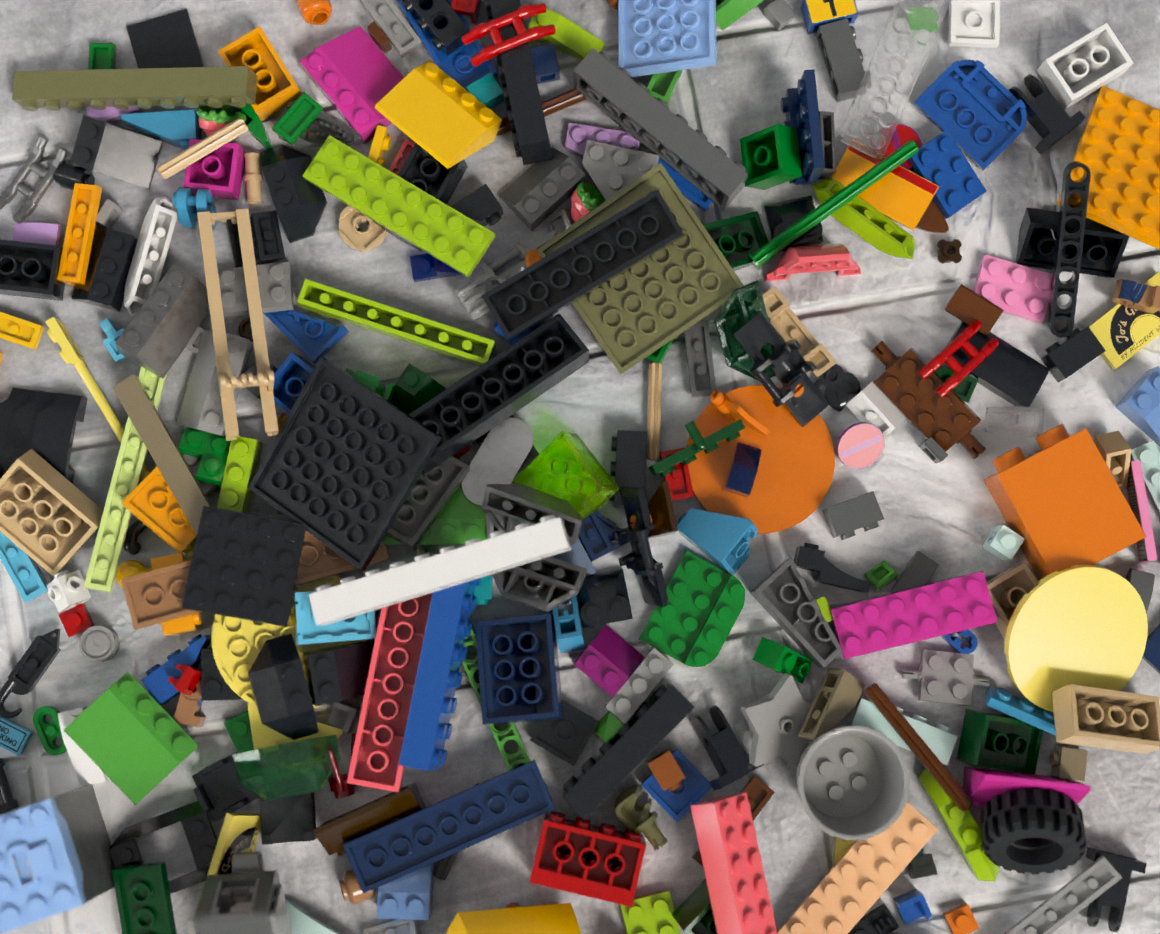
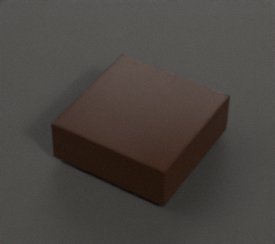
[367,22,392,54]

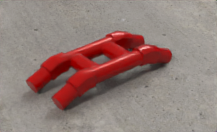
[461,3,556,67]
[918,320,999,398]

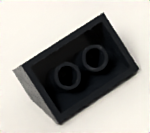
[71,229,138,312]

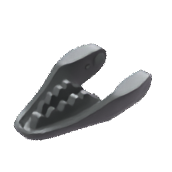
[278,101,357,147]

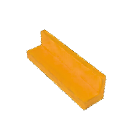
[57,183,102,286]

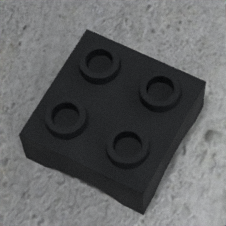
[259,786,317,845]

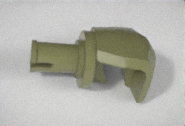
[614,784,668,850]

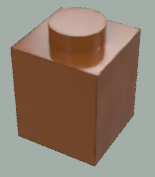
[647,749,686,792]

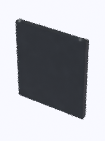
[126,9,204,69]

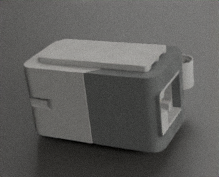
[194,851,291,934]

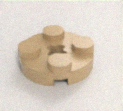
[339,205,388,253]

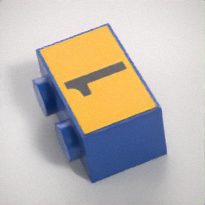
[800,0,858,34]

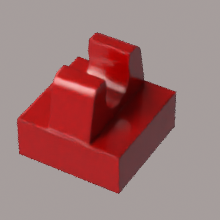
[168,664,202,696]

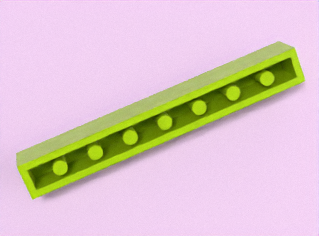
[297,279,496,366]

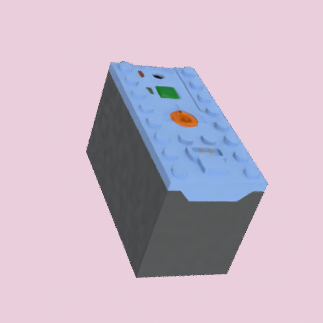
[0,785,115,934]

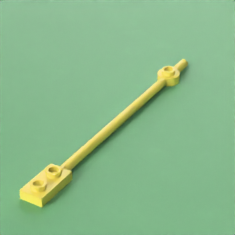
[45,317,195,560]

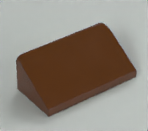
[945,284,1004,335]

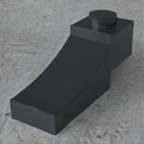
[794,543,871,593]

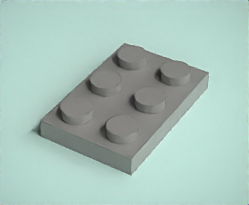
[218,262,294,317]

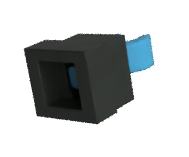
[908,848,937,879]

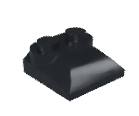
[764,195,823,252]
[577,569,633,628]

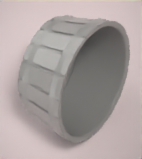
[796,726,910,840]

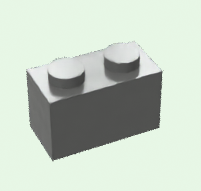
[822,491,884,540]

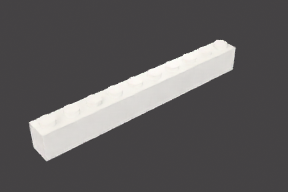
[308,515,572,626]

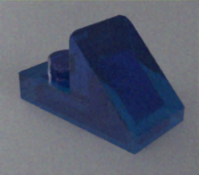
[410,253,462,282]

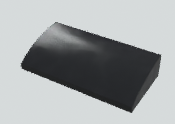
[947,321,1050,411]

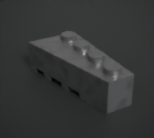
[750,557,843,668]

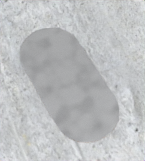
[462,418,533,506]

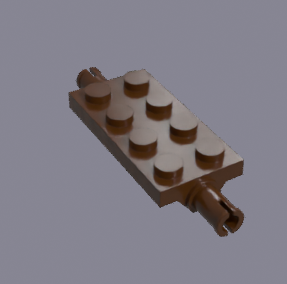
[871,341,986,459]

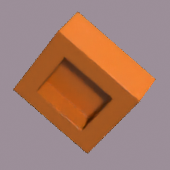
[943,903,979,934]

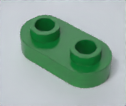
[33,706,67,755]

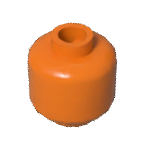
[297,0,332,25]

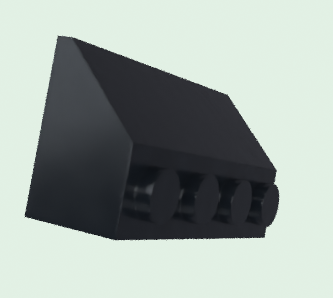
[373,143,468,251]
[1016,208,1130,278]

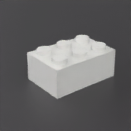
[1036,23,1134,110]

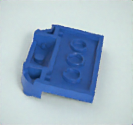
[913,60,1027,171]

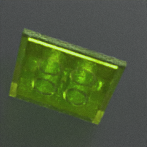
[513,431,620,519]

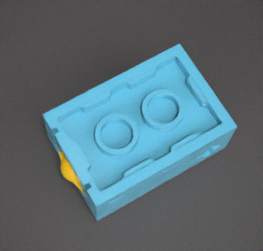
[291,591,376,645]

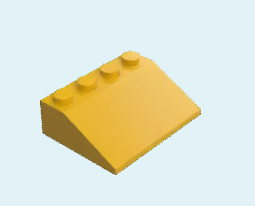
[375,61,502,169]

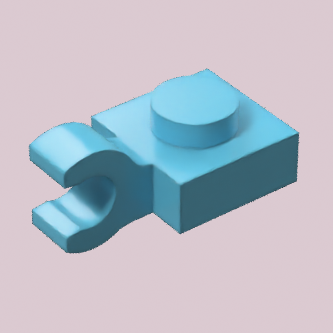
[99,318,126,363]

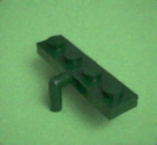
[649,419,745,477]

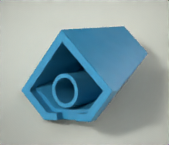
[677,508,758,575]

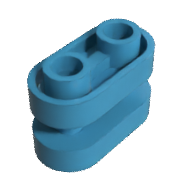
[172,187,217,230]

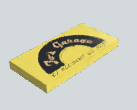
[1089,271,1160,370]
[207,813,262,876]

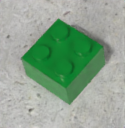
[740,124,802,190]

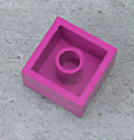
[183,139,245,200]

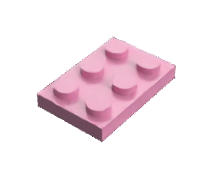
[973,255,1053,324]

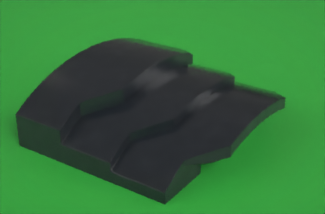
[0,388,88,484]

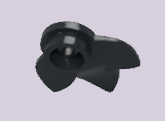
[814,364,861,412]

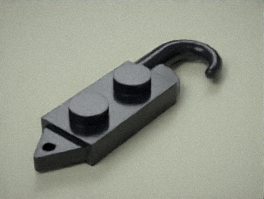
[0,629,61,718]

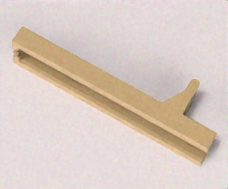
[197,209,278,441]

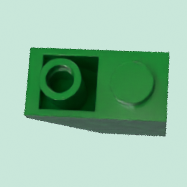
[752,637,812,684]

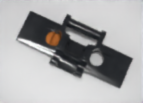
[733,311,829,427]
[612,486,668,607]

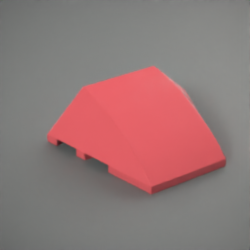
[764,244,861,281]

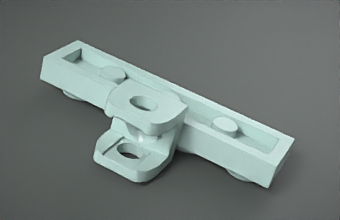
[1131,440,1160,513]

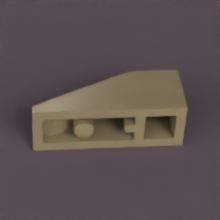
[798,668,865,740]

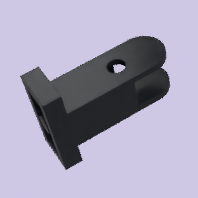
[1008,74,1086,155]
[692,705,764,791]
[1086,847,1147,933]

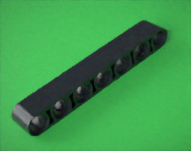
[1048,161,1091,338]

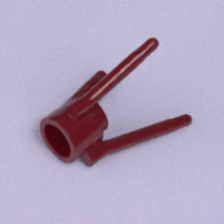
[318,733,357,799]

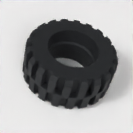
[980,787,1087,874]

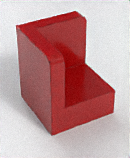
[451,0,481,24]

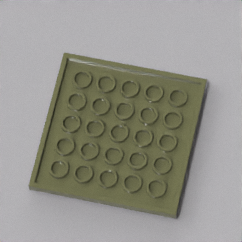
[537,163,746,374]

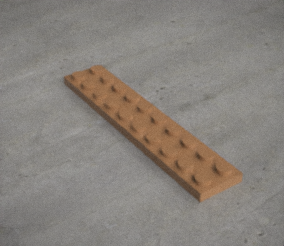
[121,531,389,630]

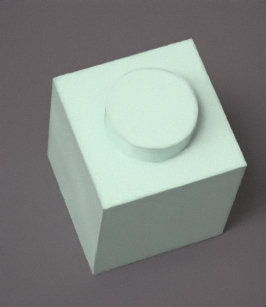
[982,525,1025,561]

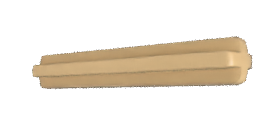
[157,118,248,179]
[646,362,662,460]

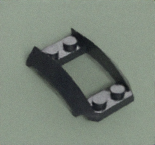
[109,801,218,894]

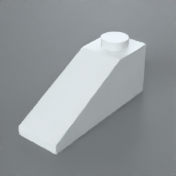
[58,707,108,787]

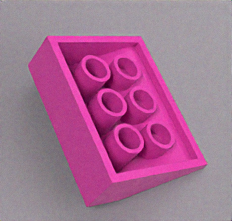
[299,26,404,144]
[963,766,1091,806]

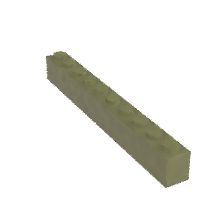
[12,66,257,111]

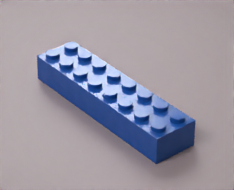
[398,578,482,771]

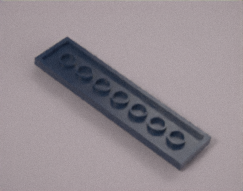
[343,760,555,894]

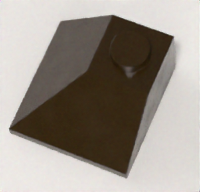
[647,480,678,539]

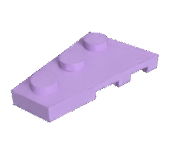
[565,123,640,158]

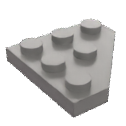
[582,140,659,201]

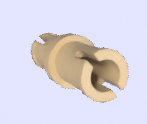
[243,153,263,205]

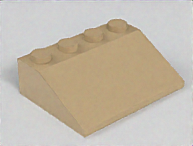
[0,449,103,576]

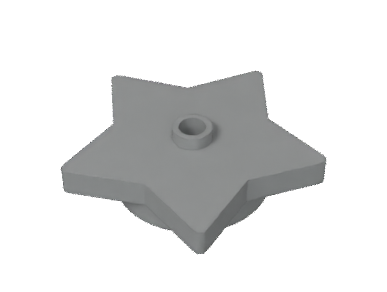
[740,673,812,767]

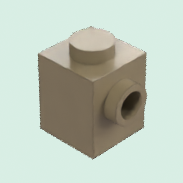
[1049,743,1088,781]

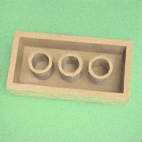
[1052,684,1160,754]

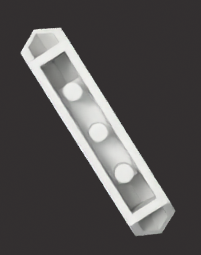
[124,196,178,316]

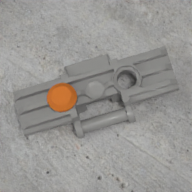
[455,229,558,321]

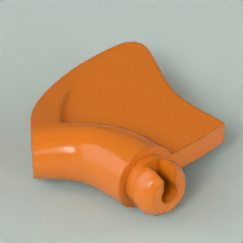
[710,390,770,436]

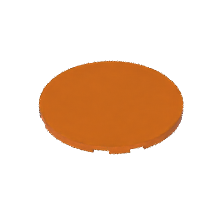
[686,385,835,534]

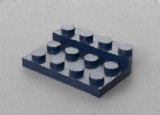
[781,69,825,185]

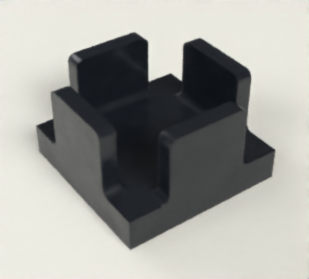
[192,751,260,821]

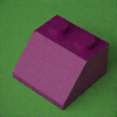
[574,625,644,697]

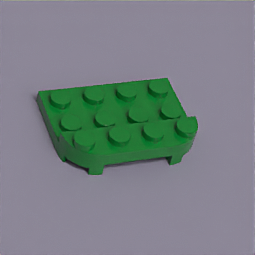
[639,551,745,667]

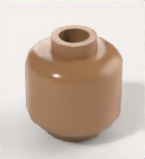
[339,869,375,904]

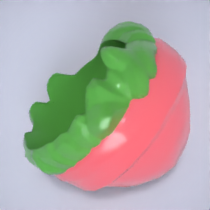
[197,105,247,143]
[571,182,605,222]

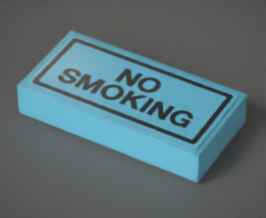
[0,716,34,756]

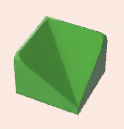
[594,711,624,743]

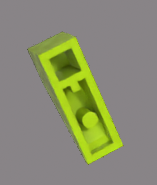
[528,8,605,60]

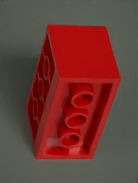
[529,811,646,907]

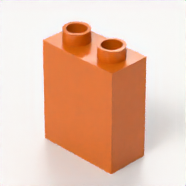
[983,424,1146,581]

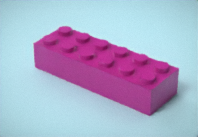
[831,571,998,659]

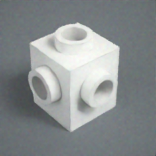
[47,570,91,613]

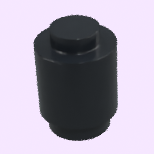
[54,163,95,190]

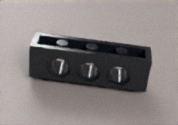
[401,0,469,56]

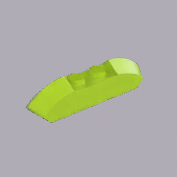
[811,178,915,259]
[918,768,1000,882]

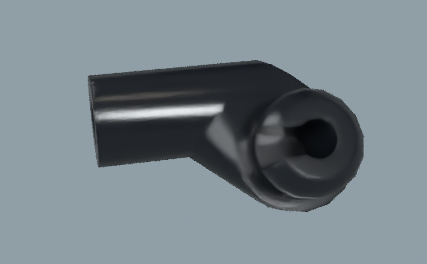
[123,519,148,555]

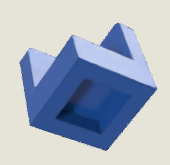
[893,888,933,924]

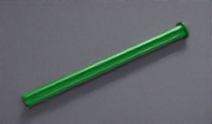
[747,140,919,270]

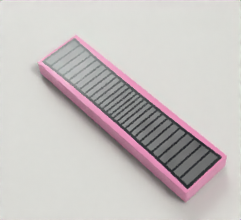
[1126,460,1158,562]

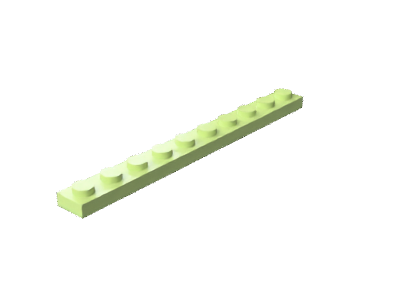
[84,366,168,593]

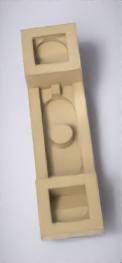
[755,286,837,378]

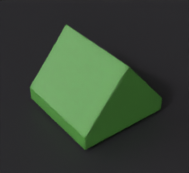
[864,560,898,593]

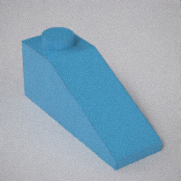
[121,109,202,150]
[552,595,585,653]

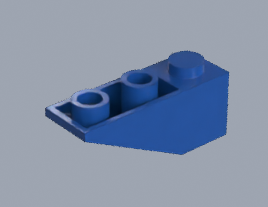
[141,634,212,705]

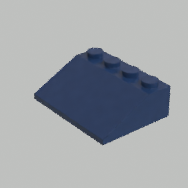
[475,613,564,725]

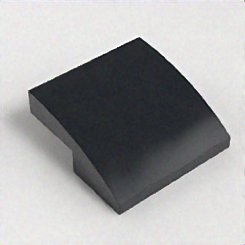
[226,210,285,268]

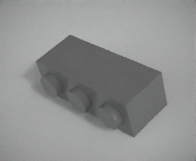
[816,18,870,102]

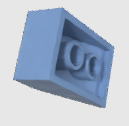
[1115,366,1160,446]
[377,863,434,920]

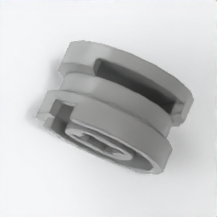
[79,625,120,662]

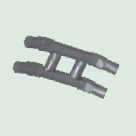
[0,134,69,224]

